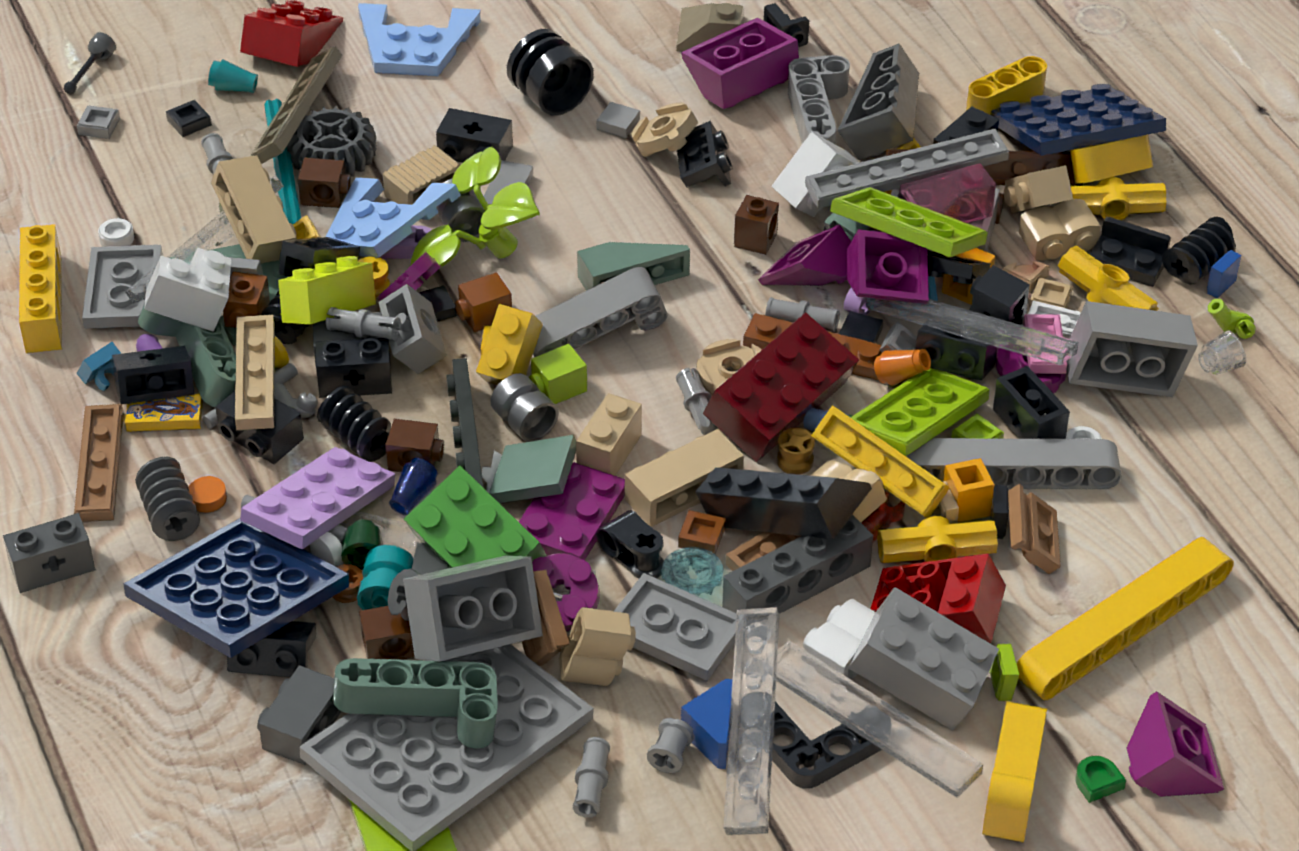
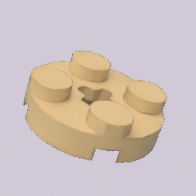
[632,102,698,157]
[696,339,762,395]

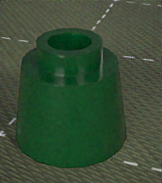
[341,519,383,570]

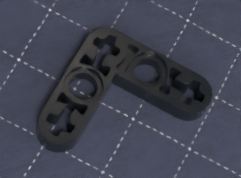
[740,693,891,789]

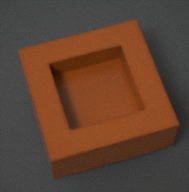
[678,510,726,556]

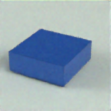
[1207,250,1241,299]

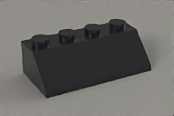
[696,467,872,539]

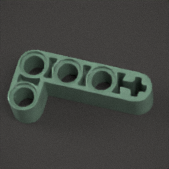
[138,304,236,407]
[333,658,498,749]

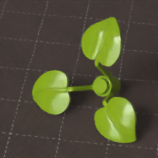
[411,147,540,268]

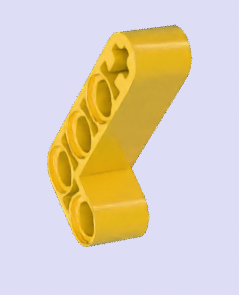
[982,701,1047,843]

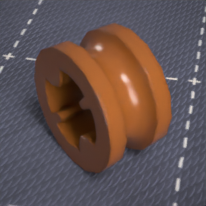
[332,564,363,603]

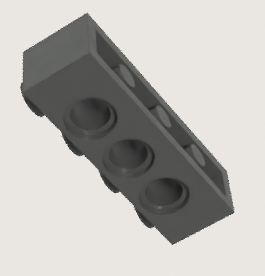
[722,514,873,632]

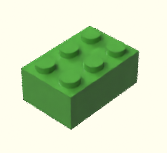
[404,465,547,568]

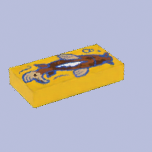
[125,394,203,432]

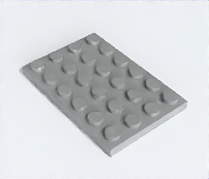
[299,644,594,851]

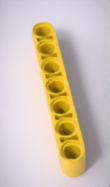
[1017,537,1234,701]

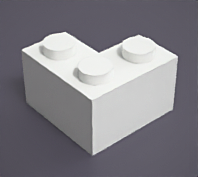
[772,132,860,217]
[144,247,231,332]

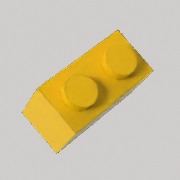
[476,304,543,385]

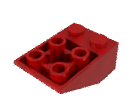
[240,0,343,67]
[870,553,1006,643]

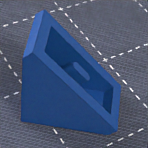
[681,679,734,769]

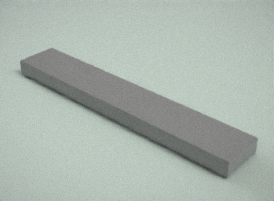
[805,129,1009,209]

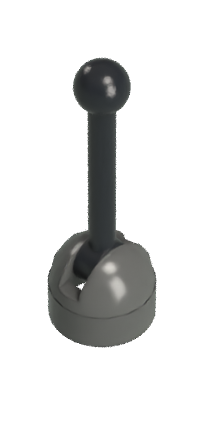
[64,32,117,94]

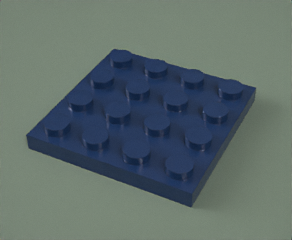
[991,84,1167,156]
[123,518,349,658]

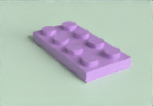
[240,447,395,549]

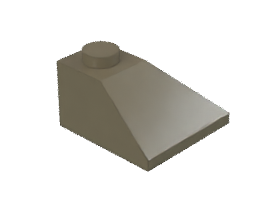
[676,3,744,52]

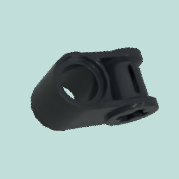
[596,510,665,579]

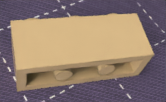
[211,155,296,263]
[625,429,744,527]

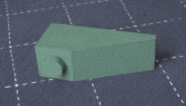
[577,242,690,291]

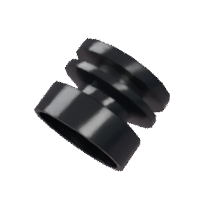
[507,29,594,116]

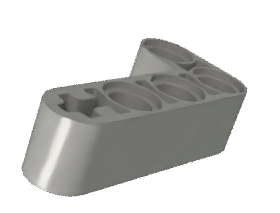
[788,55,850,144]
[533,267,668,357]

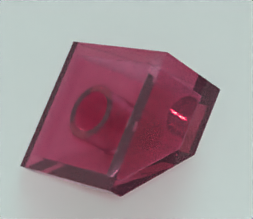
[900,163,996,223]

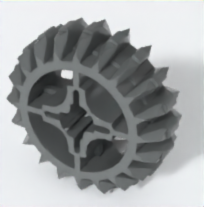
[287,106,377,177]

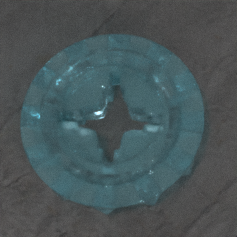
[661,547,724,597]

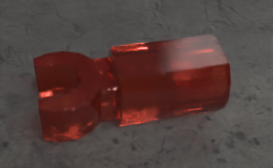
[861,492,905,543]

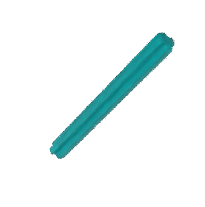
[264,98,301,224]

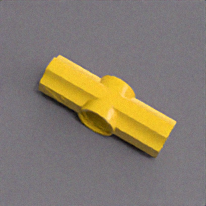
[1071,177,1167,220]
[1058,246,1159,311]
[877,516,998,563]

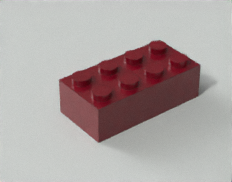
[703,312,859,463]

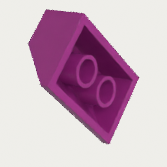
[681,18,799,109]

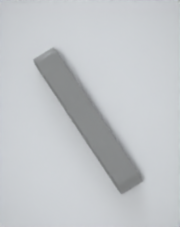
[883,438,1122,489]

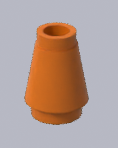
[874,349,931,386]

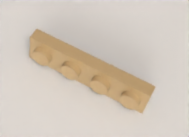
[235,315,275,430]

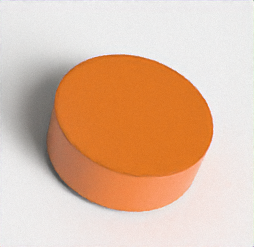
[188,476,227,513]

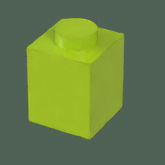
[529,344,587,404]

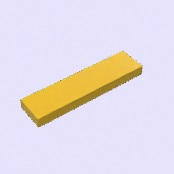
[811,405,951,518]

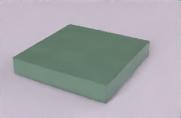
[489,435,576,503]

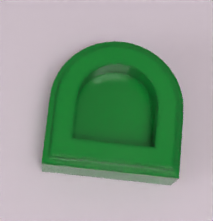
[1075,756,1126,803]

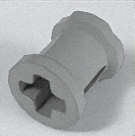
[647,718,694,773]

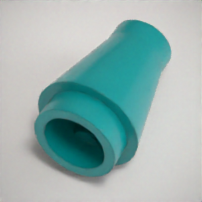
[208,59,258,93]

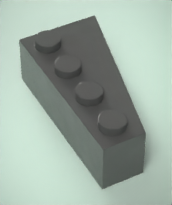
[837,43,919,160]

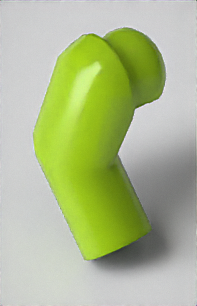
[1207,298,1256,339]

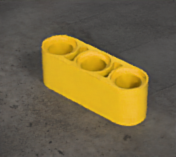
[966,56,1047,115]
[1070,135,1153,184]

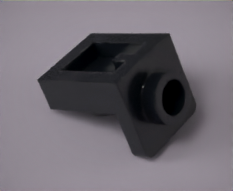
[763,3,810,47]

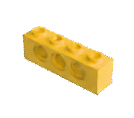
[19,224,62,353]

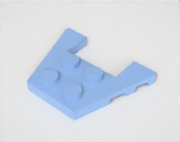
[358,3,481,76]
[326,178,461,258]

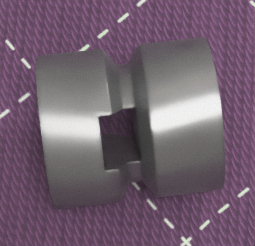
[436,179,485,242]
[490,373,559,442]

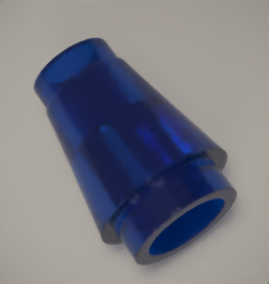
[389,458,438,515]

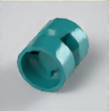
[357,545,414,610]

